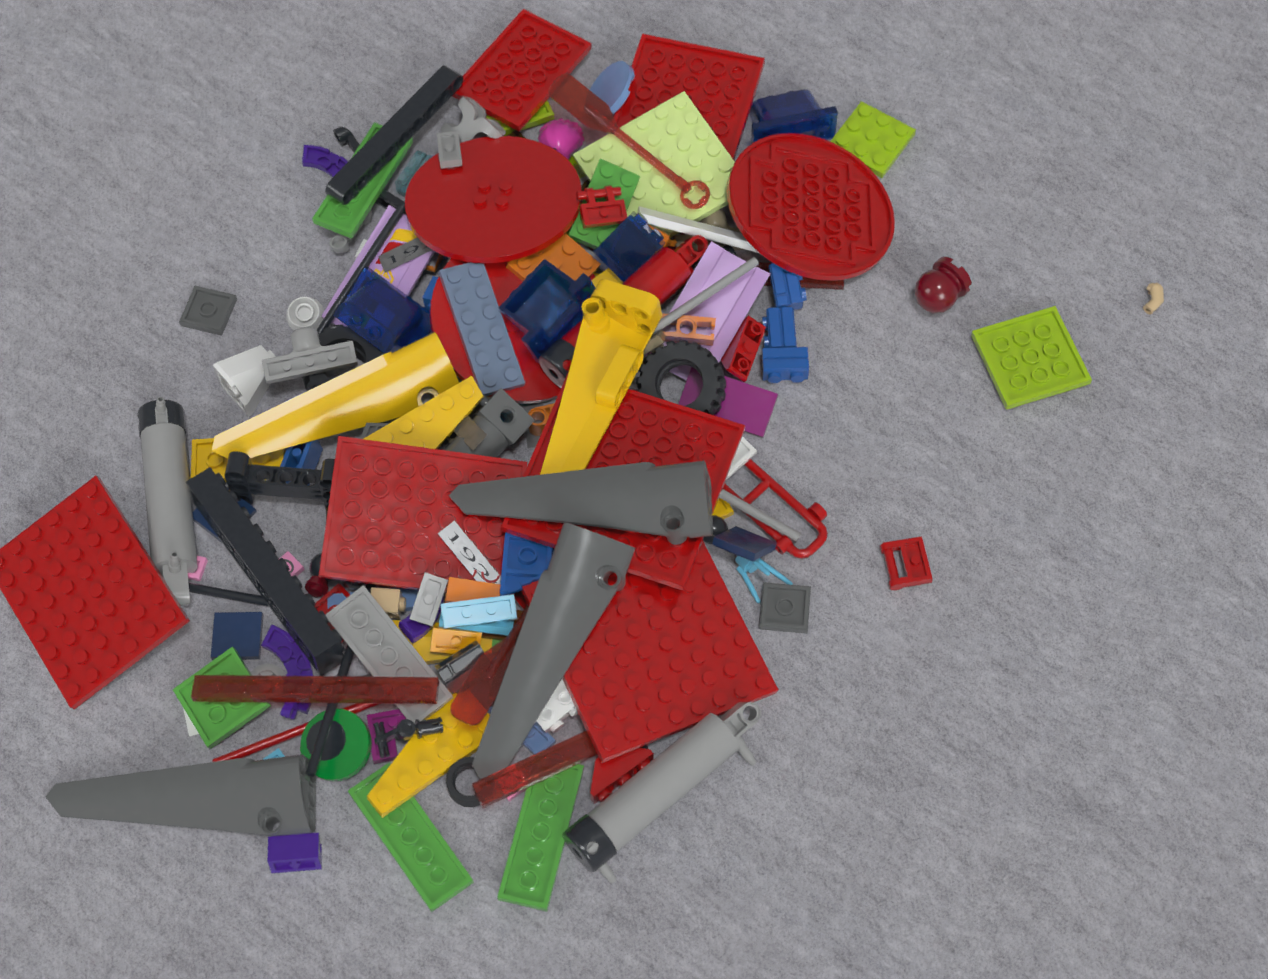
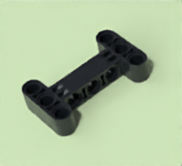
[224,451,335,508]

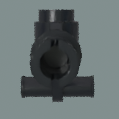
[373,717,443,758]

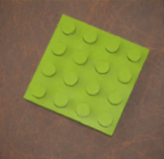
[971,306,1092,410]

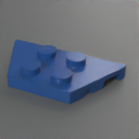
[500,532,552,596]

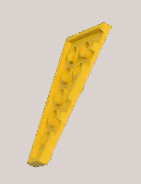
[363,376,484,449]
[367,689,490,818]

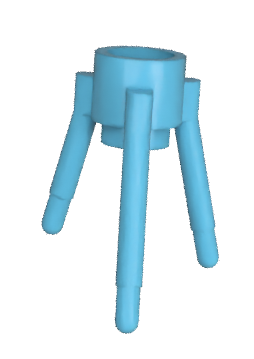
[735,555,793,603]

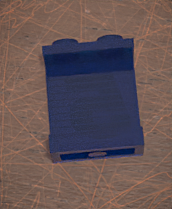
[593,211,665,282]

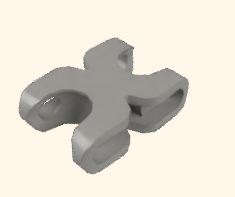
[440,96,506,143]

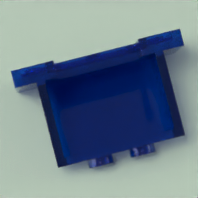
[750,89,838,144]
[499,259,595,364]
[333,267,432,354]

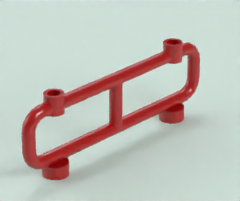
[723,459,828,559]

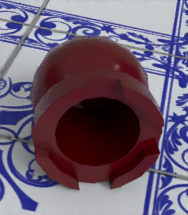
[914,256,972,314]

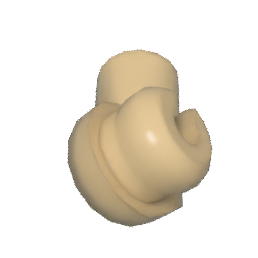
[1143,283,1164,315]

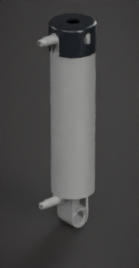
[137,397,198,605]
[562,702,761,883]

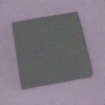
[179,286,237,336]
[759,582,811,634]

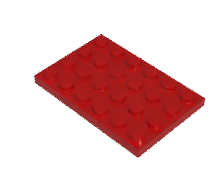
[452,9,592,132]

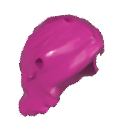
[538,118,585,159]

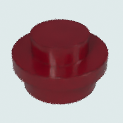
[305,576,329,597]

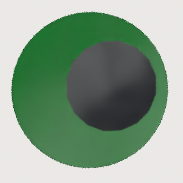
[300,708,372,781]

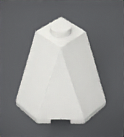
[213,345,276,417]

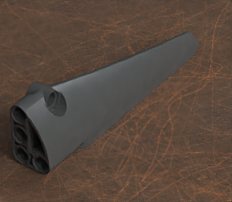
[449,460,713,545]
[472,522,635,779]
[46,754,316,836]

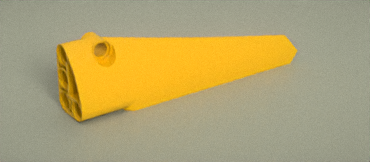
[540,279,662,475]
[211,332,459,459]

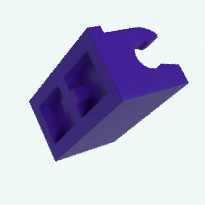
[267,832,322,873]

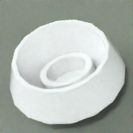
[286,297,324,331]

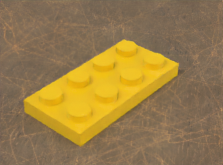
[190,438,285,482]

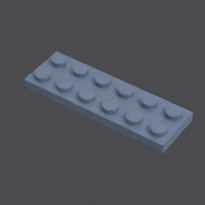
[438,262,525,396]

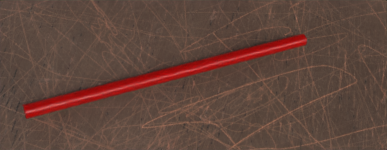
[212,692,391,762]

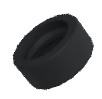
[446,757,494,808]

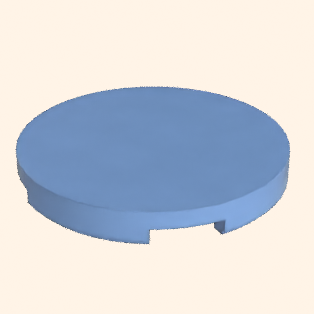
[585,61,634,121]

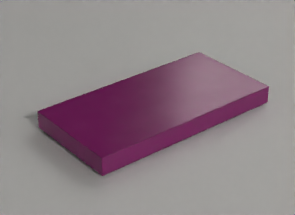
[678,367,779,438]

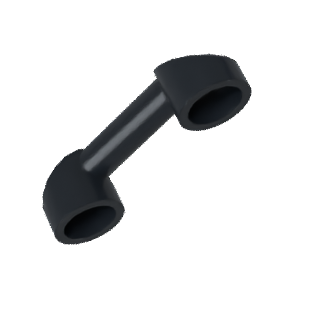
[333,126,360,152]

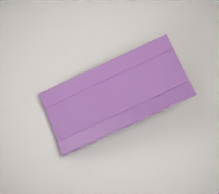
[644,241,770,381]

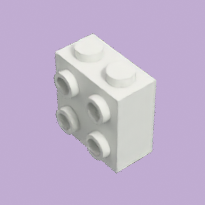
[537,679,578,733]

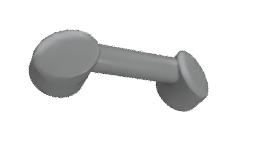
[330,210,372,253]

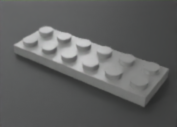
[326,585,454,724]

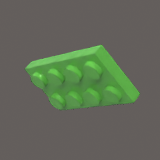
[568,158,640,255]

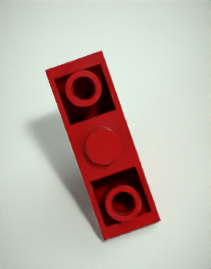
[721,315,766,382]
[590,748,654,804]

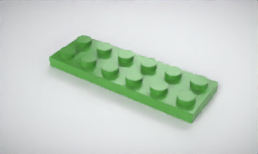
[312,122,413,239]
[497,755,584,911]
[348,762,474,912]

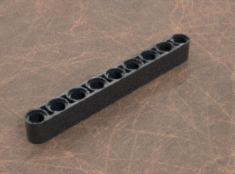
[325,65,463,205]

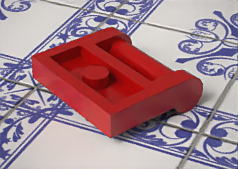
[880,536,933,591]

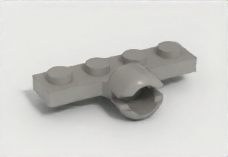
[262,327,358,384]

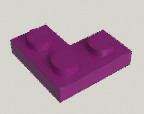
[367,709,407,764]

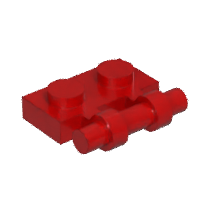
[576,185,628,228]

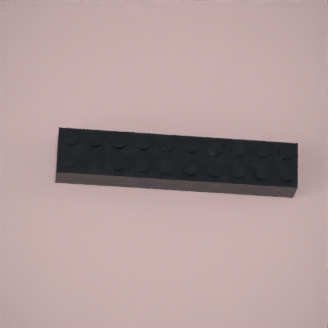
[186,467,345,677]

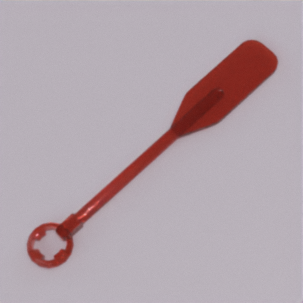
[548,74,710,209]
[450,604,529,726]

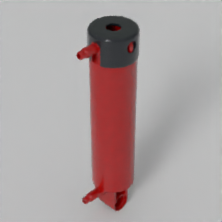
[539,235,708,388]

